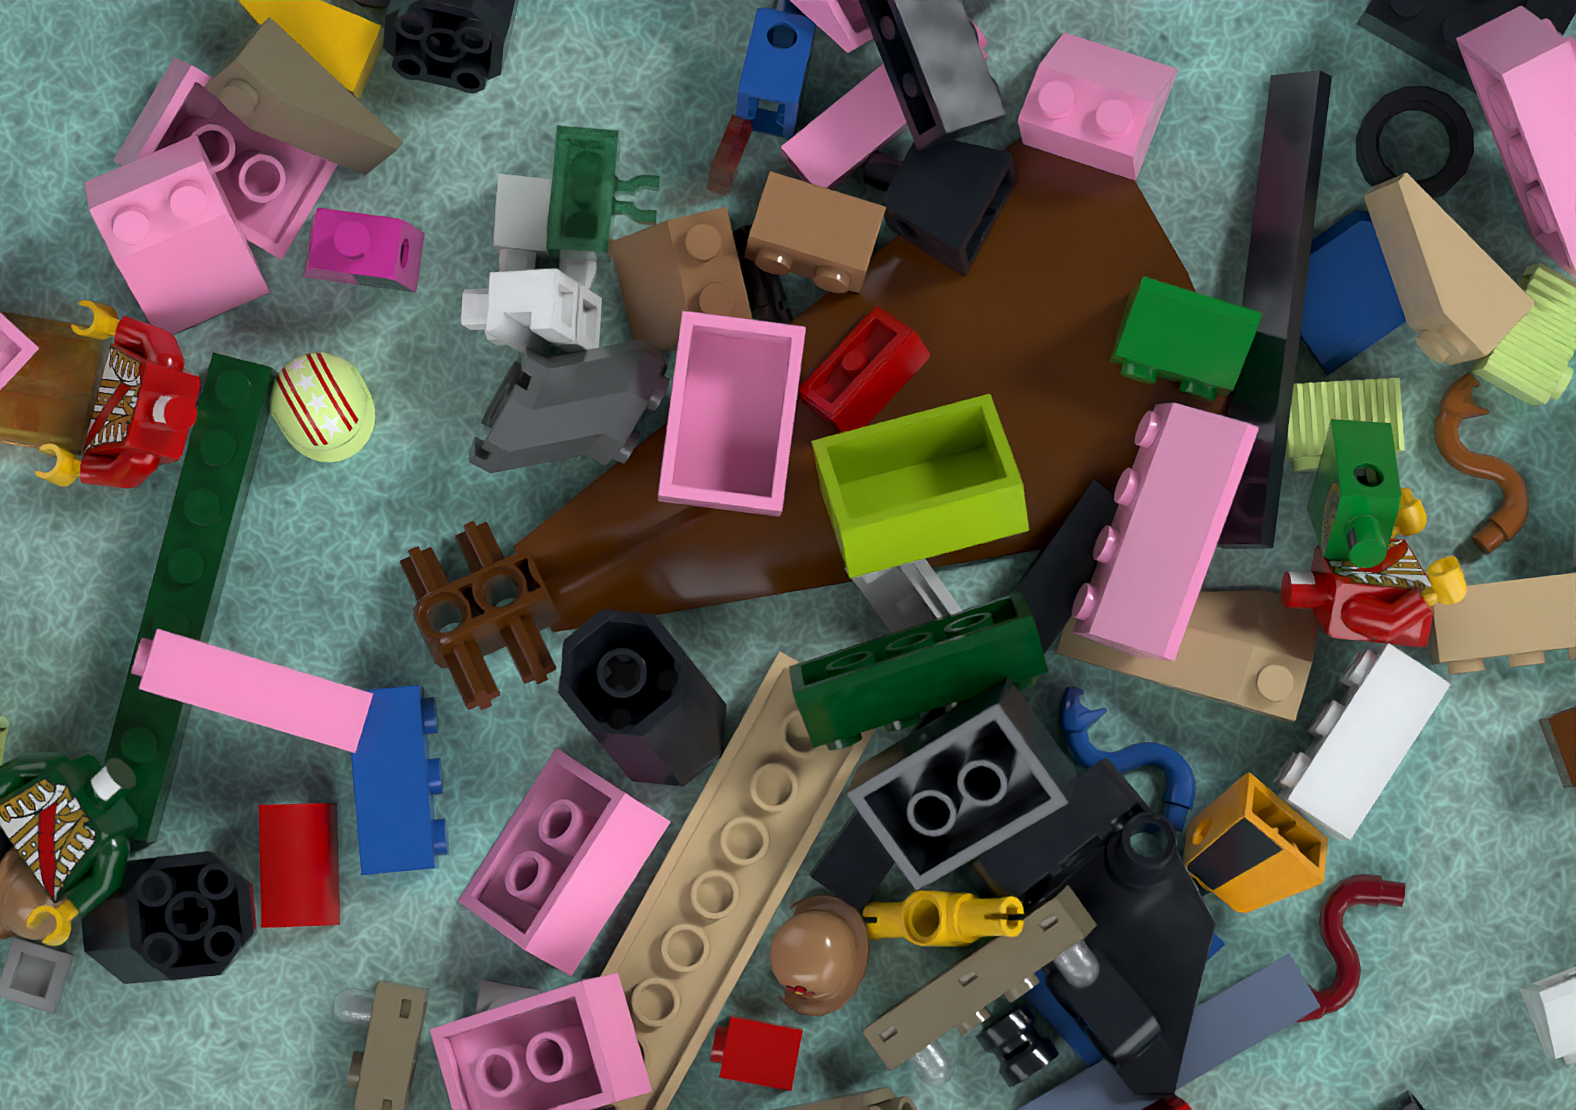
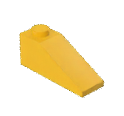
[237,0,384,100]

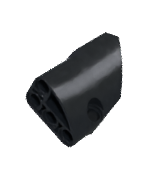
[967,757,1216,1095]

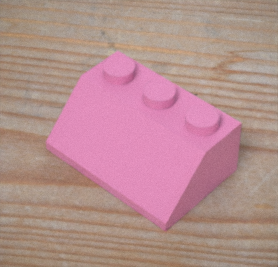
[458,748,670,976]

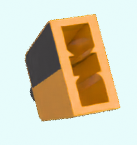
[1183,772,1328,913]

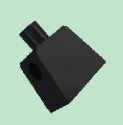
[862,140,1018,276]

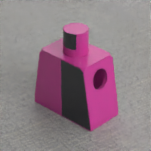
[303,208,425,293]

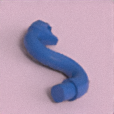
[1059,686,1196,833]

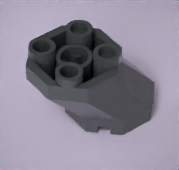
[469,339,670,473]

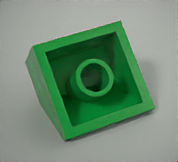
[1109,276,1262,402]

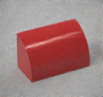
[258,803,340,928]

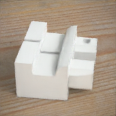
[493,173,615,291]
[461,268,602,354]

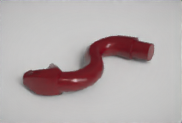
[1296,874,1406,1023]

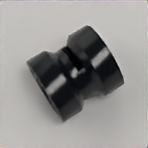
[975,1003,1059,1088]

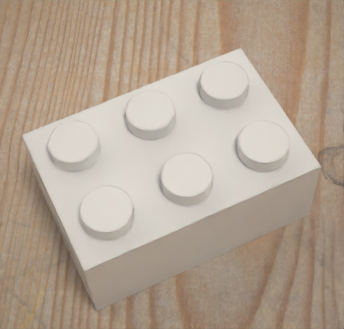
[1273,643,1451,840]

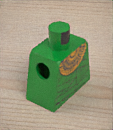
[1307,419,1401,568]

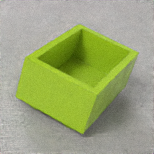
[811,394,1029,578]

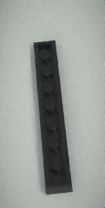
[1216,70,1332,549]
[809,479,1119,912]

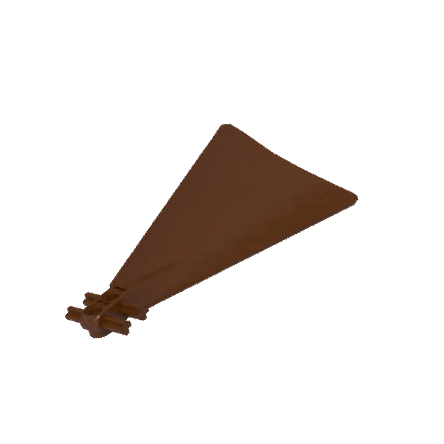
[400,137,1230,710]

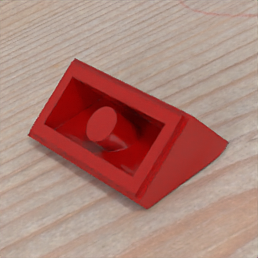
[797,305,930,434]

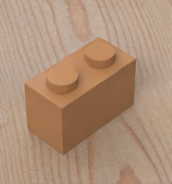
[744,171,886,294]

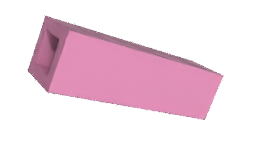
[781,18,988,190]
[131,629,373,753]

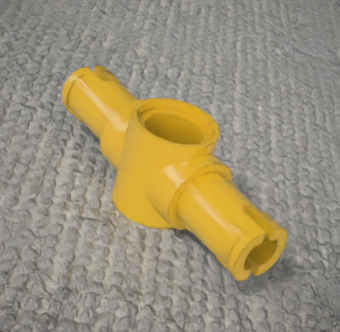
[862,890,1024,947]

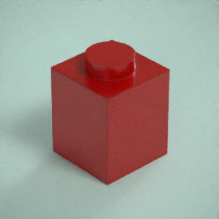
[710,1014,803,1091]

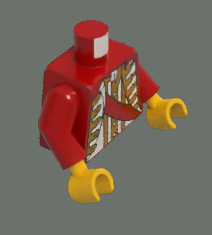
[34,300,201,489]
[1281,488,1467,647]

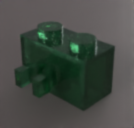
[546,125,661,263]

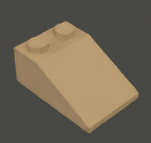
[1363,173,1536,366]

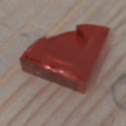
[706,114,753,196]

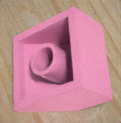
[1018,32,1177,181]

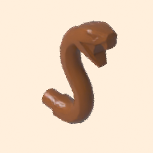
[1434,373,1530,555]

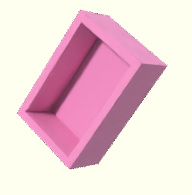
[658,311,806,517]

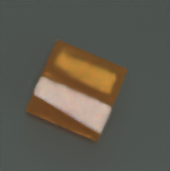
[0,311,105,456]

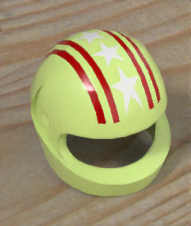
[269,352,375,462]

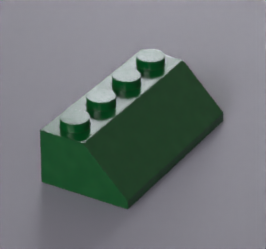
[789,591,1049,750]

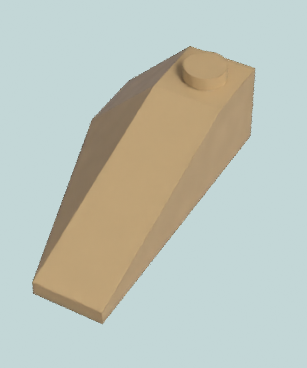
[1055,590,1319,723]

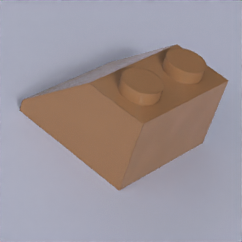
[610,207,753,353]

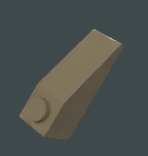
[204,17,403,175]

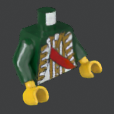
[0,752,138,946]

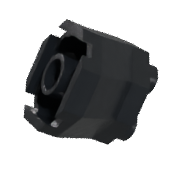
[383,0,519,94]
[558,609,727,787]
[81,851,257,984]

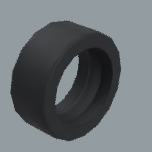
[1356,86,1474,200]

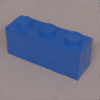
[351,685,449,875]

